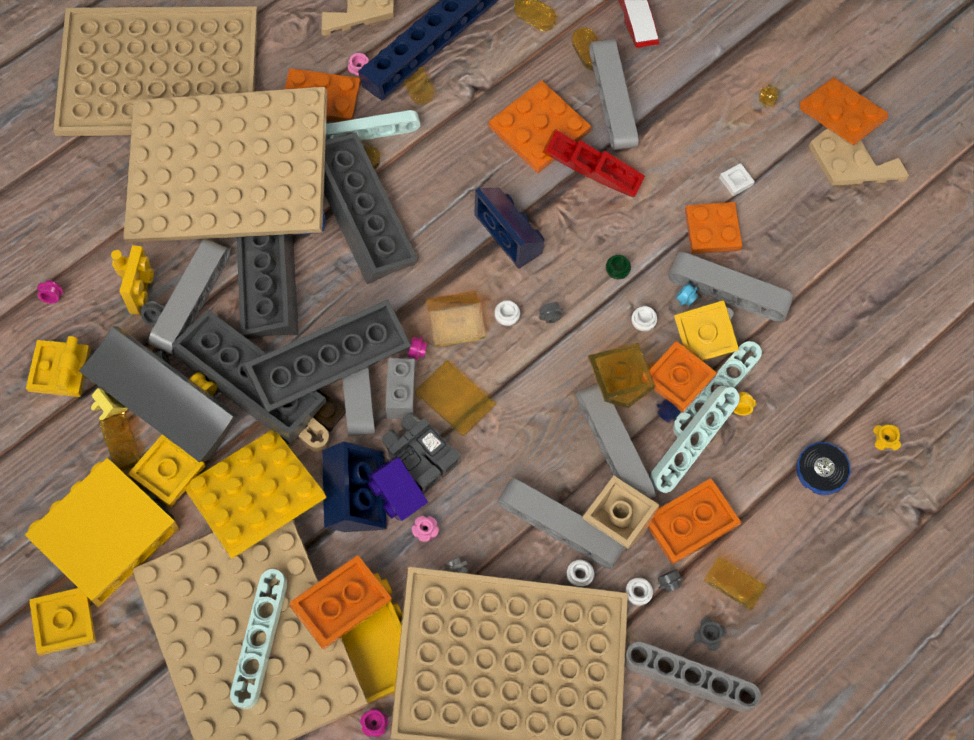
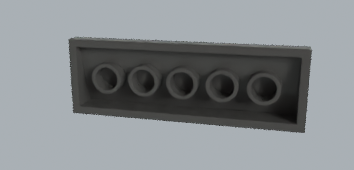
[324,132,418,285]
[236,234,299,339]
[243,299,411,413]
[172,310,326,446]
[79,326,238,462]

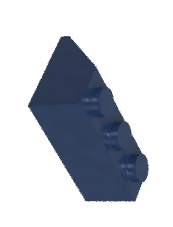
[474,187,544,269]
[322,441,387,532]

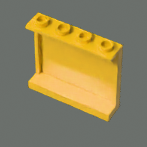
[25,458,179,608]
[342,573,402,704]

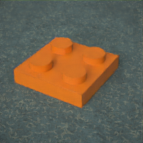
[685,202,742,254]
[642,341,717,413]

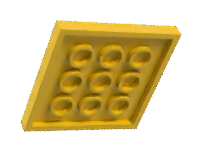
[185,430,326,559]

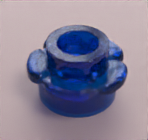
[656,399,681,423]

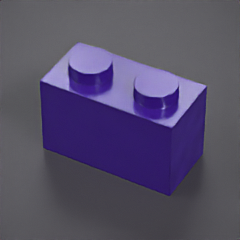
[367,457,429,521]

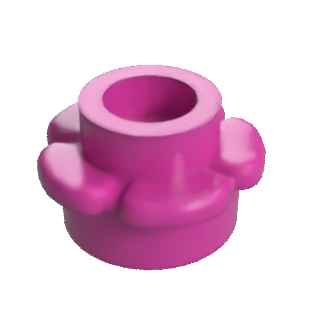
[37,280,63,304]
[408,336,427,361]
[360,708,388,737]

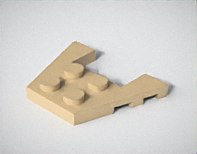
[322,0,394,36]
[809,128,909,186]

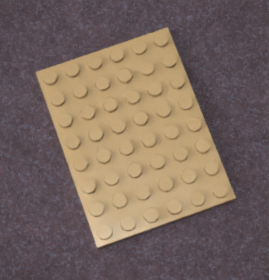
[53,6,258,136]
[124,87,327,243]
[132,519,369,740]
[390,567,628,740]

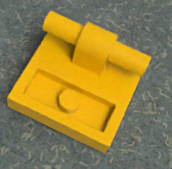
[111,245,154,315]
[26,336,91,397]

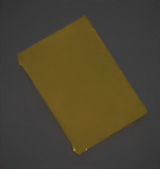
[415,360,496,437]

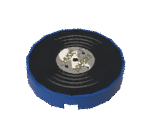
[796,442,851,495]

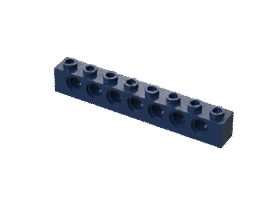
[358,0,499,101]

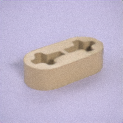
[297,418,330,452]

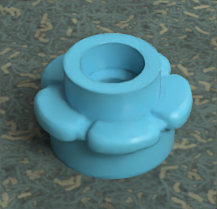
[675,283,698,306]

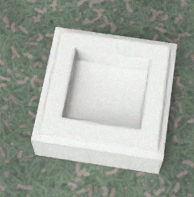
[719,163,755,196]

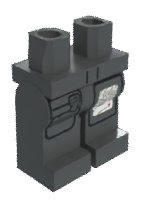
[382,413,461,495]

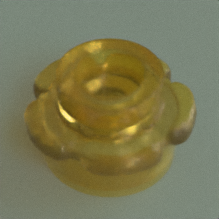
[759,84,778,108]

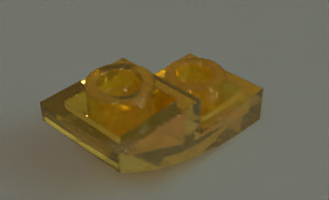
[99,412,141,471]

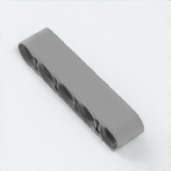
[589,39,638,150]
[148,239,230,355]
[668,252,794,322]
[337,315,375,436]
[576,382,655,498]
[497,478,625,569]
[625,642,761,713]

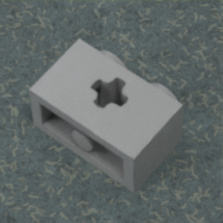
[386,358,415,419]

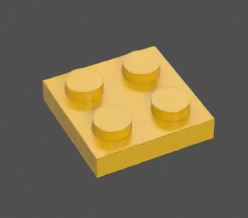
[674,300,740,361]
[128,434,206,508]
[29,588,96,656]

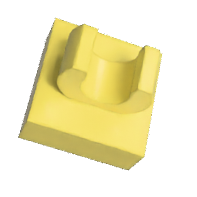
[91,388,128,421]

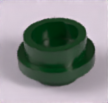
[606,255,631,280]

